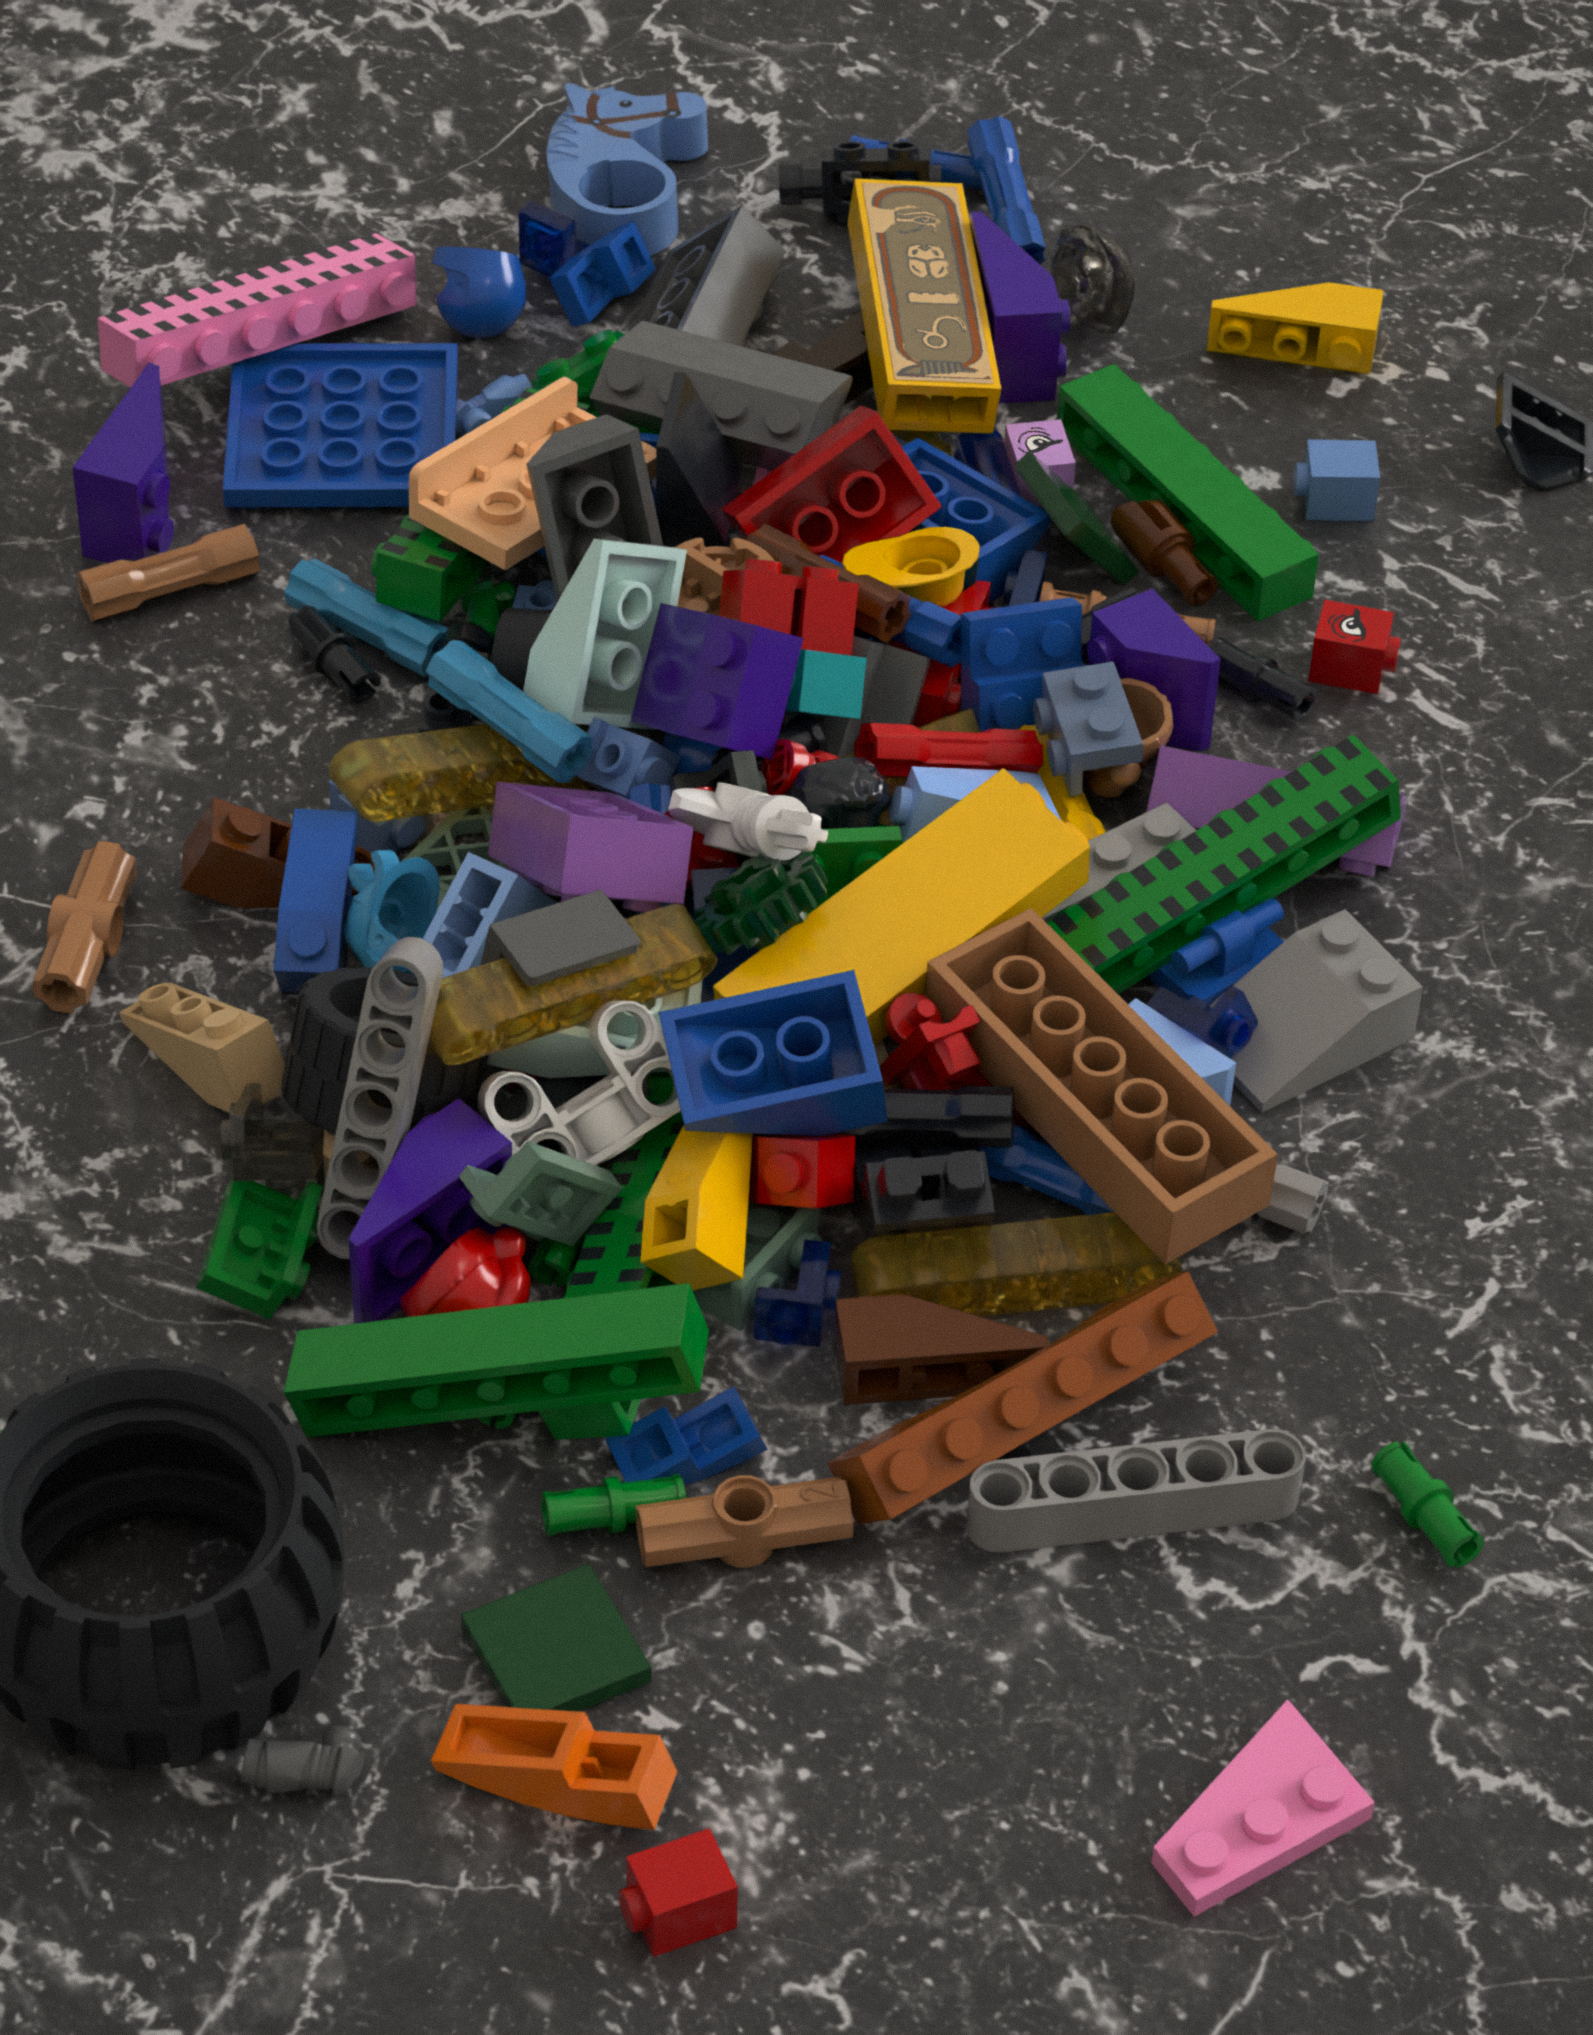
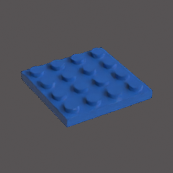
[223,343,458,508]

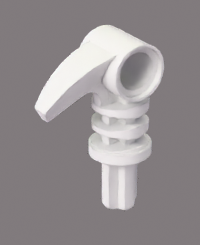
[668,782,828,860]

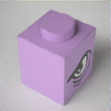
[1002,419,1076,510]

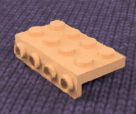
[409,377,656,570]

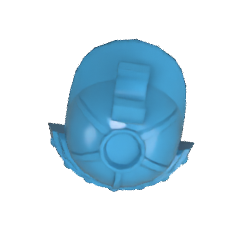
[343,850,444,984]

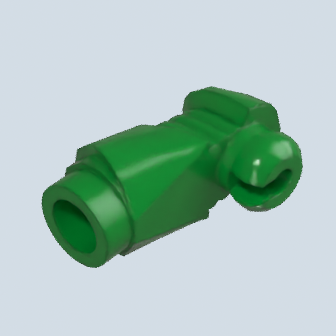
[462,577,516,661]

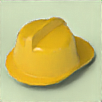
[842,527,980,607]

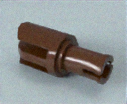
[1110,499,1218,606]

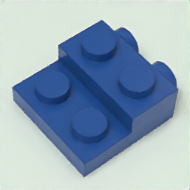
[961,597,1086,733]

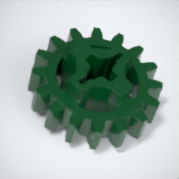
[691,851,829,955]

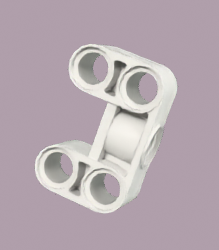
[478,1000,681,1166]

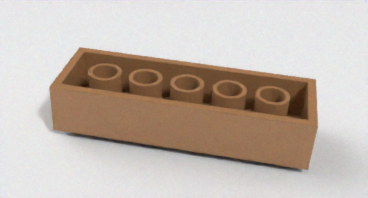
[925,908,1278,1265]

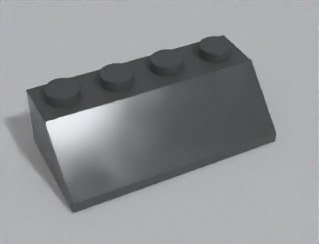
[628,205,786,348]
[590,320,853,471]
[526,414,663,602]

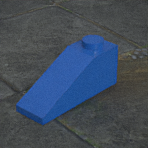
[273,809,358,993]

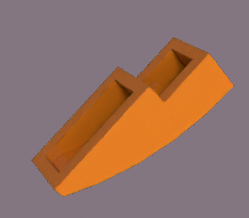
[431,1704,678,1830]

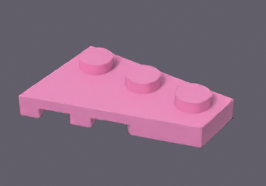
[1151,1699,1375,1917]

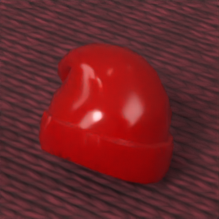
[399,1227,530,1317]

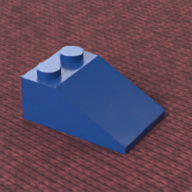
[659,970,887,1136]

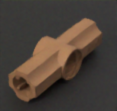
[33,841,137,1013]
[635,1475,853,1568]

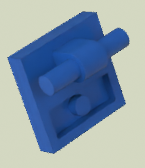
[1147,898,1284,1019]

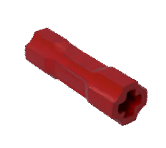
[854,723,1043,779]

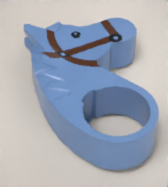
[547,83,709,256]

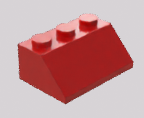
[721,405,942,563]

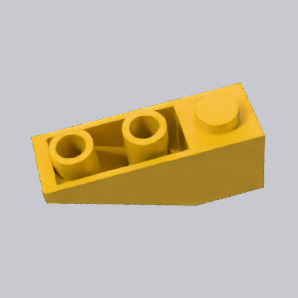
[1206,282,1384,374]
[640,1125,753,1291]

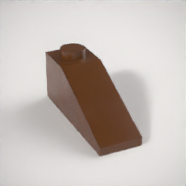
[834,1294,1049,1405]

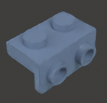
[1033,661,1143,797]

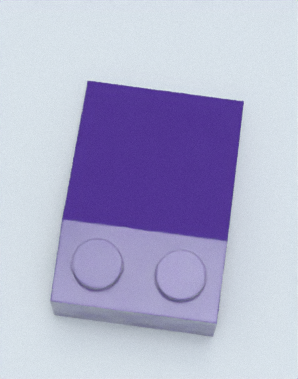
[970,212,1070,404]
[72,363,174,563]
[630,603,804,759]
[348,1098,513,1324]

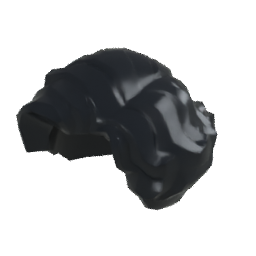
[784,756,892,829]

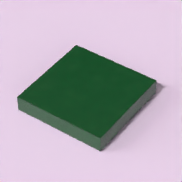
[1015,451,1140,585]
[460,1563,652,1712]

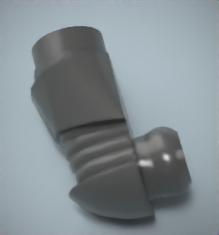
[241,1726,365,1798]

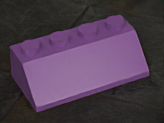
[1147,745,1408,877]

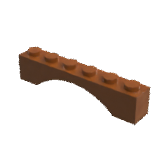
[827,1271,1218,1525]

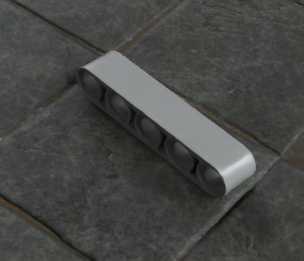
[317,937,443,1259]
[967,1429,1306,1553]

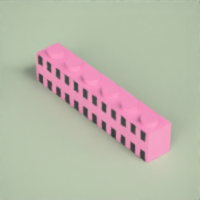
[98,233,416,388]

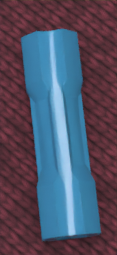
[284,558,448,677]
[426,640,594,783]

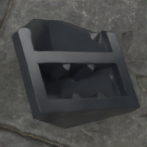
[1495,372,1593,490]

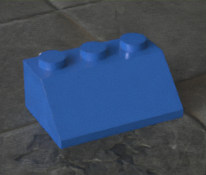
[902,438,1051,603]

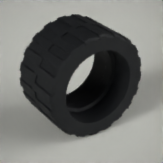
[281,967,494,1135]

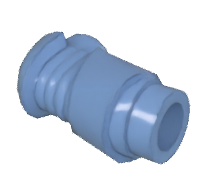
[456,374,533,438]

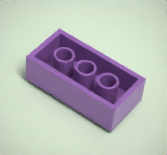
[488,782,693,913]

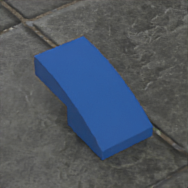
[549,221,656,327]
[605,1386,768,1485]

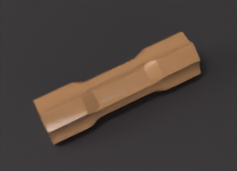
[76,524,260,622]

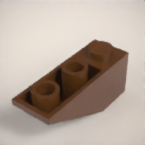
[181,797,375,908]

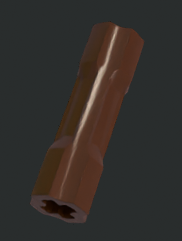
[746,524,911,643]

